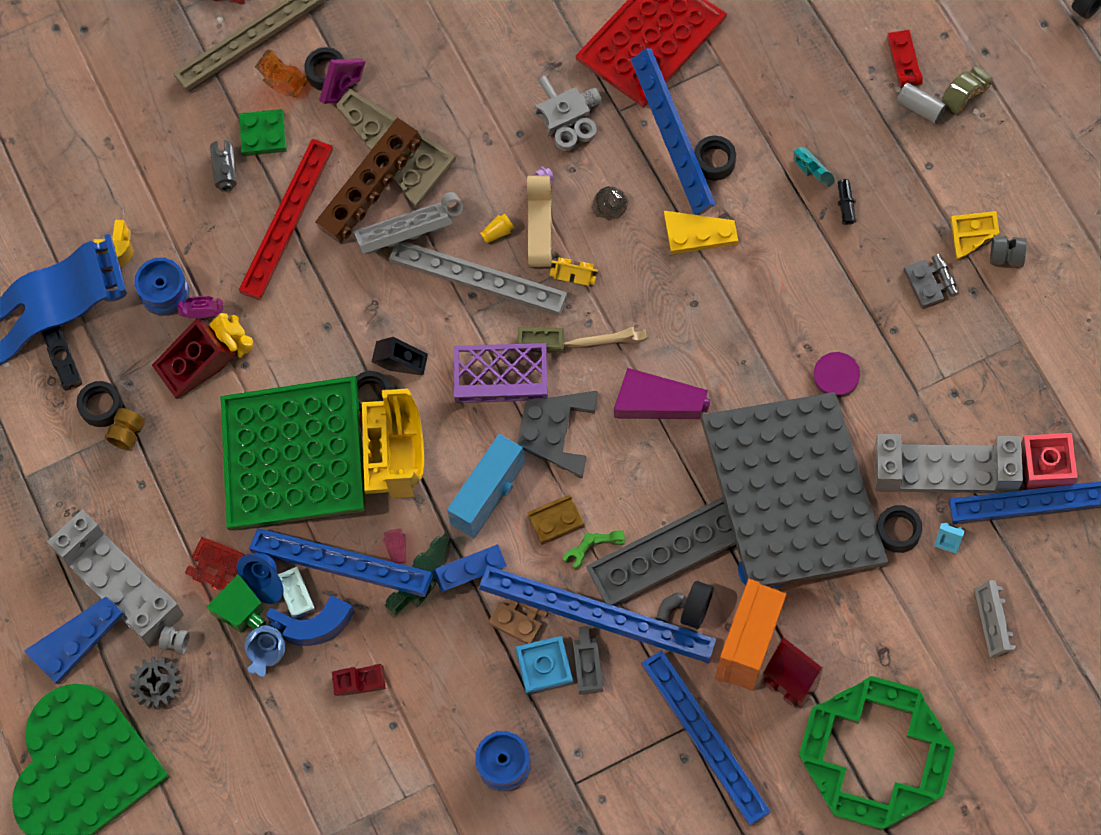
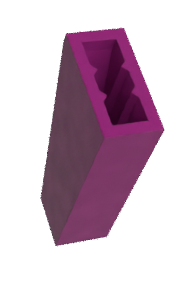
[614,368,711,419]

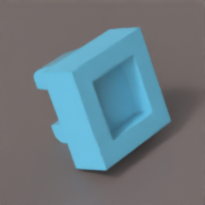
[934,523,964,554]

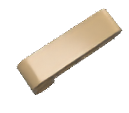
[527,175,552,267]

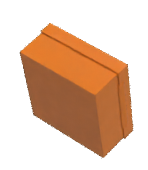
[715,578,786,691]

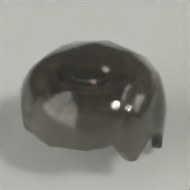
[592,186,628,221]

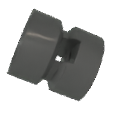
[990,235,1027,267]

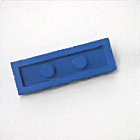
[432,544,507,593]

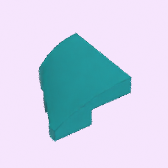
[793,147,835,187]

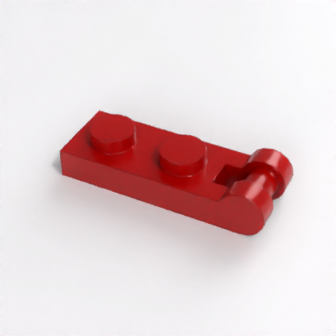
[887,29,923,88]

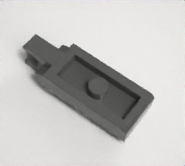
[573,626,603,695]

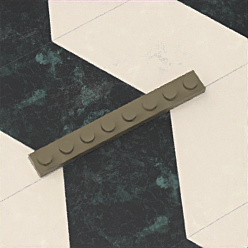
[174,0,327,92]

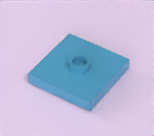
[515,636,573,695]

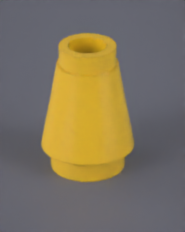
[480,213,514,244]

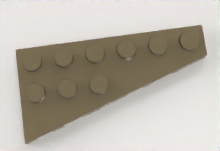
[337,89,456,209]

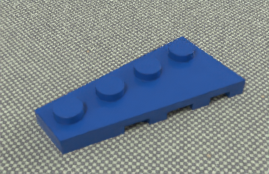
[24,597,124,684]

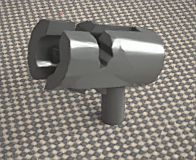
[210,140,237,192]

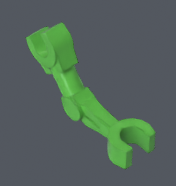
[563,530,625,570]

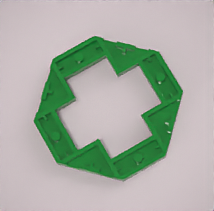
[798,676,955,831]

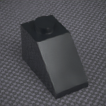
[372,337,428,375]

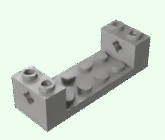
[874,434,1023,493]
[47,509,184,647]

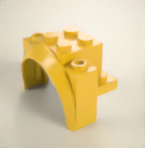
[362,389,424,498]

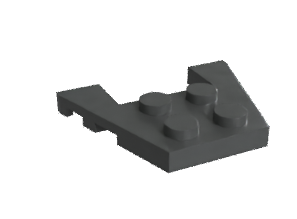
[517,391,598,478]

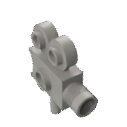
[534,76,602,151]

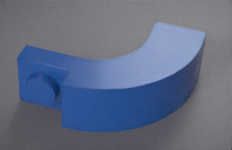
[266,595,355,646]

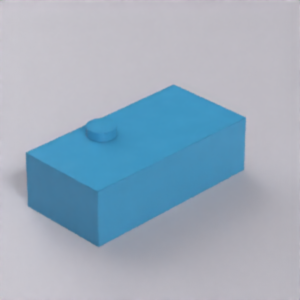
[447,434,525,539]

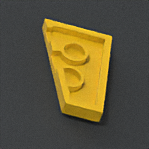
[664,211,738,255]

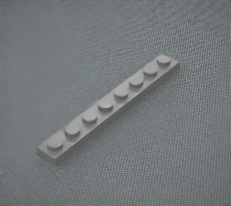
[389,241,567,316]

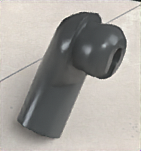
[656,593,687,623]

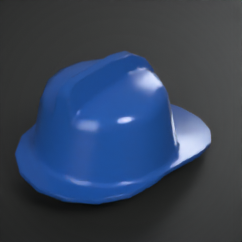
[236,552,284,604]

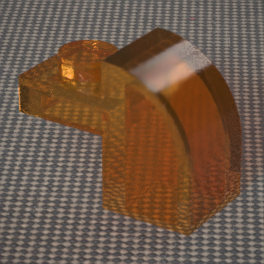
[255,50,308,97]

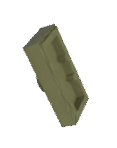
[517,327,564,352]

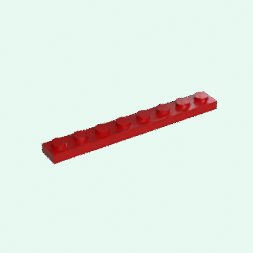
[239,139,333,301]

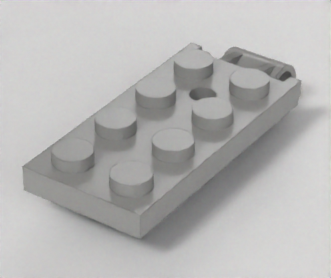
[353,192,463,254]

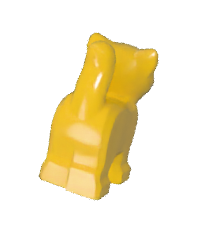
[209,313,254,358]

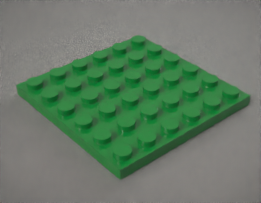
[220,376,366,530]

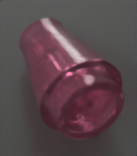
[382,529,407,564]

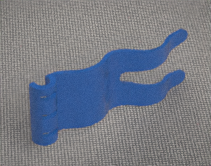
[0,234,127,365]

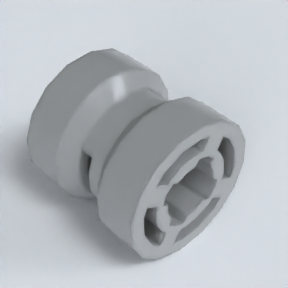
[159,626,190,654]

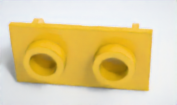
[550,257,598,286]

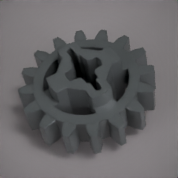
[129,656,183,710]

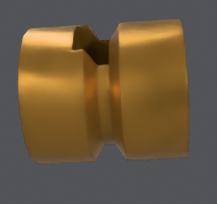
[104,408,146,451]

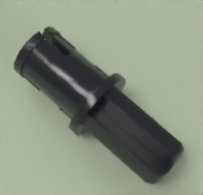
[838,179,857,225]

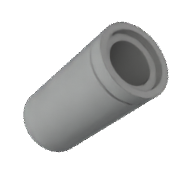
[896,83,946,124]

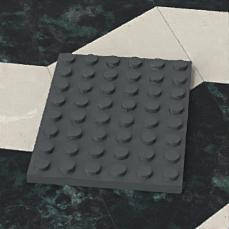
[700,392,888,587]

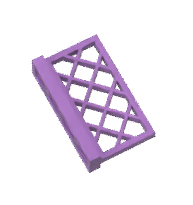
[454,343,548,403]

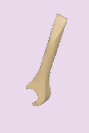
[563,327,647,347]

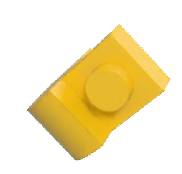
[94,220,134,270]

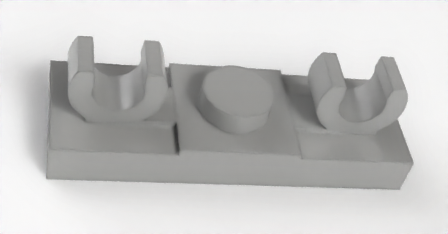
[974,580,1016,657]

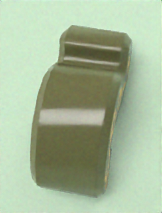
[942,66,993,115]

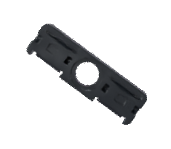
[40,326,82,391]

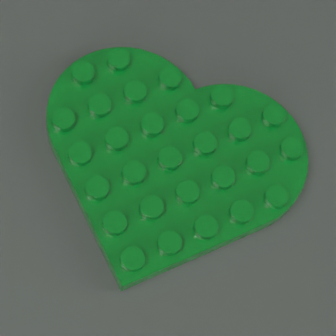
[12,684,170,835]

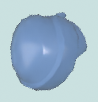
[244,625,285,677]

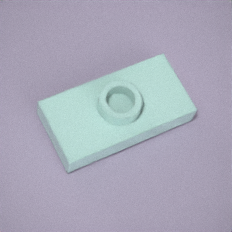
[278,566,315,619]

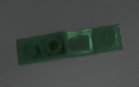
[385,533,451,618]

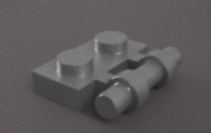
[903,254,958,309]

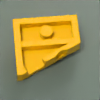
[950,211,1000,260]

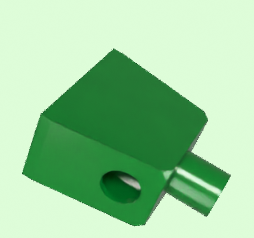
[207,575,267,633]

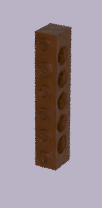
[315,117,422,244]

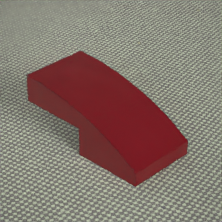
[332,664,386,696]

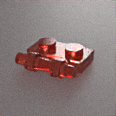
[185,537,245,590]

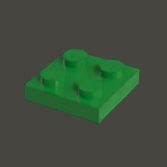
[239,109,287,156]

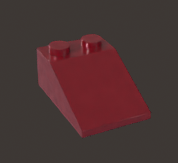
[152,318,236,399]
[762,637,823,709]

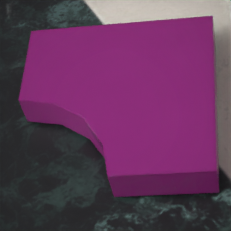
[319,58,366,104]

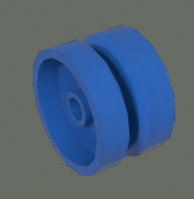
[134,258,189,316]
[475,731,531,791]

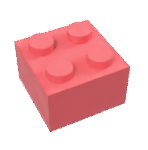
[1021,433,1078,490]

